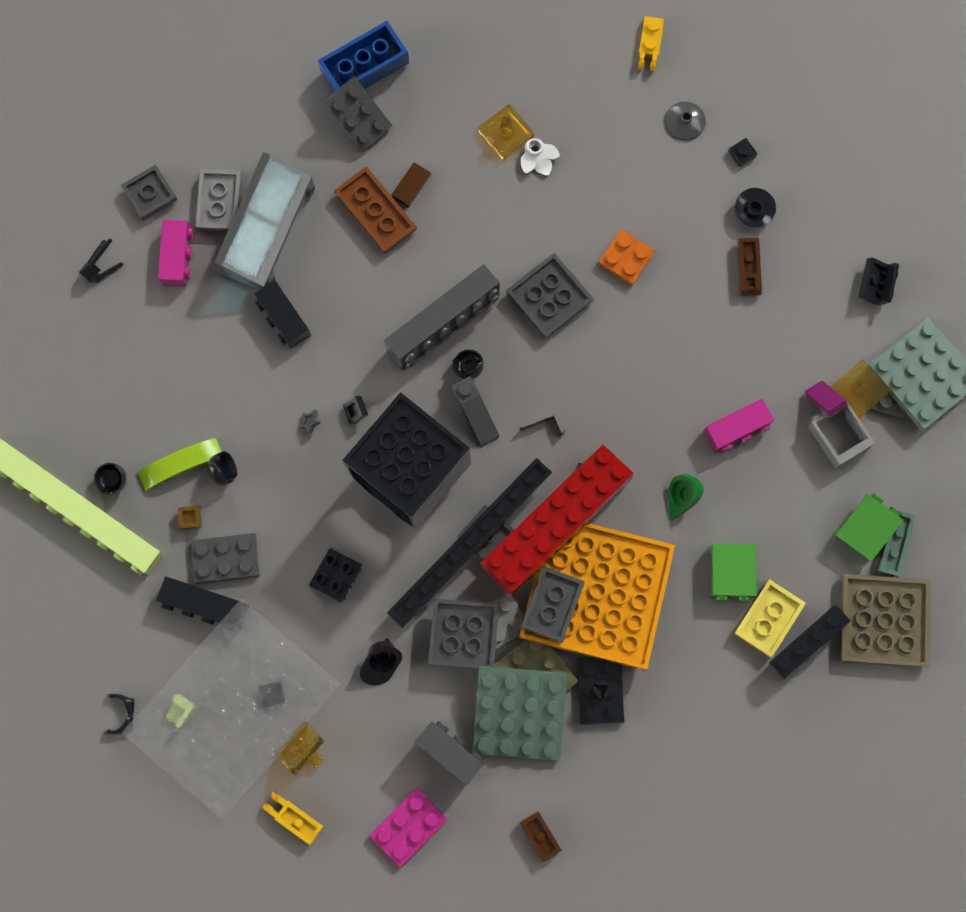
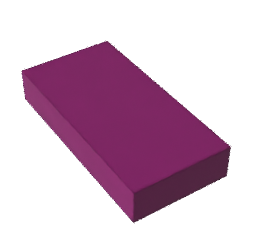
[805,380,848,416]

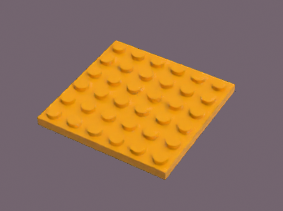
[519,523,675,671]

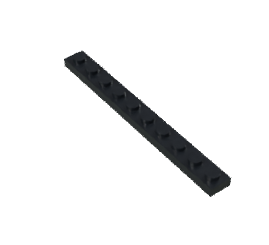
[387,458,552,628]

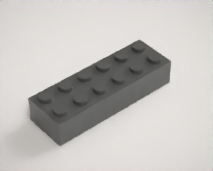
[384,264,500,370]

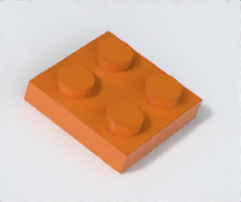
[598,229,656,286]

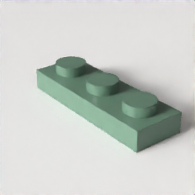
[877,510,916,578]

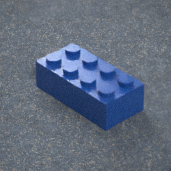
[318,21,409,92]

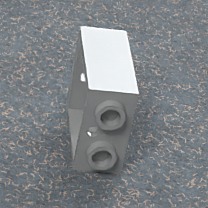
[807,402,875,469]

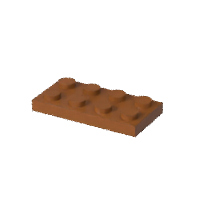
[334,167,417,254]

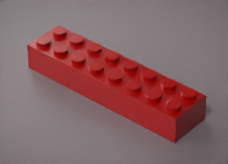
[481,444,634,598]

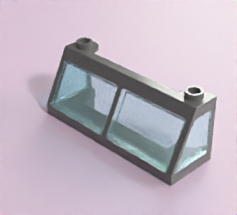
[214,152,315,290]

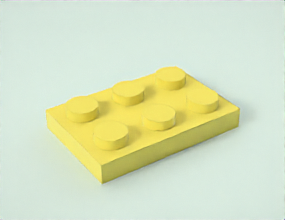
[734,579,806,658]

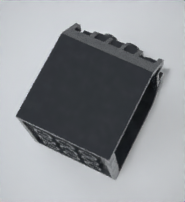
[342,392,471,529]

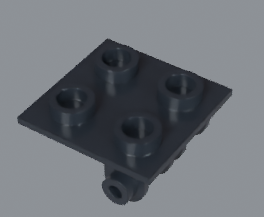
[309,548,362,603]

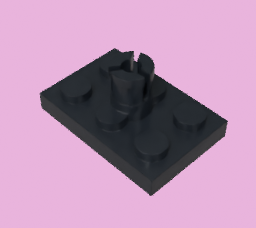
[577,657,624,724]

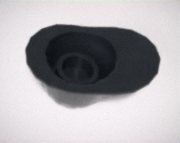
[360,638,402,686]

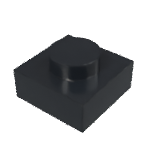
[728,138,758,167]
[343,396,368,424]

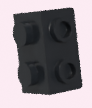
[858,257,899,306]

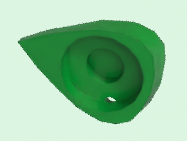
[669,474,704,520]

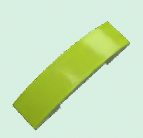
[138,438,222,492]

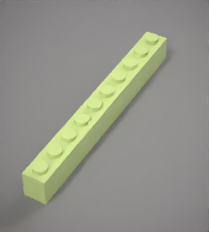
[0,438,164,575]

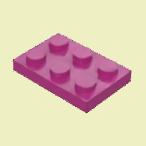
[369,788,448,868]

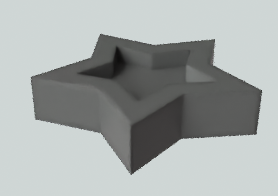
[299,409,321,434]

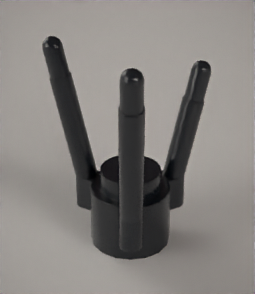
[79,238,123,283]

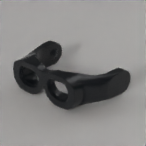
[104,694,134,734]

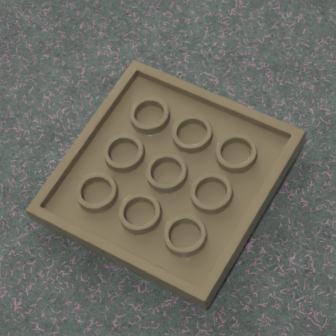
[840,574,931,667]

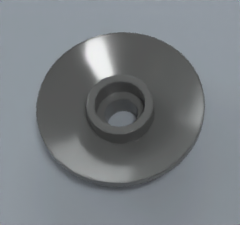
[665,101,706,140]

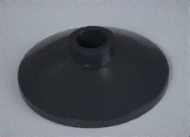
[735,188,776,227]

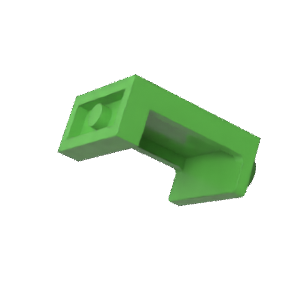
[835,493,904,562]
[710,543,757,602]

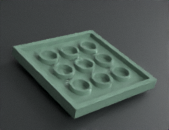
[866,317,966,431]
[473,666,567,761]

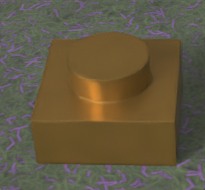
[178,505,202,530]

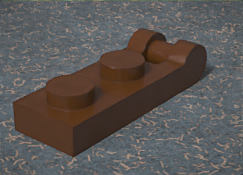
[737,238,762,296]

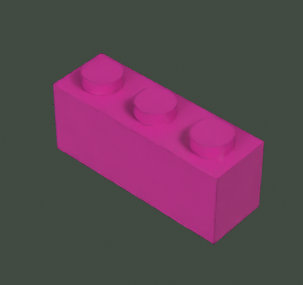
[158,220,194,286]
[703,399,774,453]

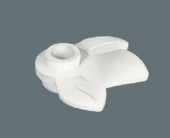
[521,138,560,176]

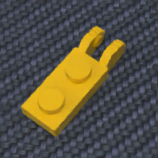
[638,16,664,72]
[262,792,324,845]

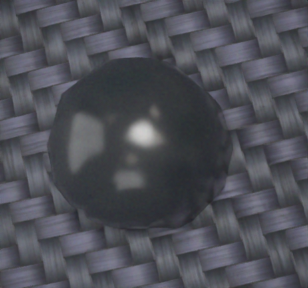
[452,349,484,379]
[208,451,237,485]
[94,462,127,495]

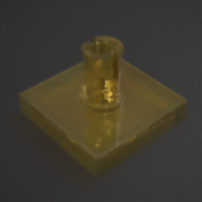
[478,104,535,160]
[831,360,891,419]
[276,721,325,775]

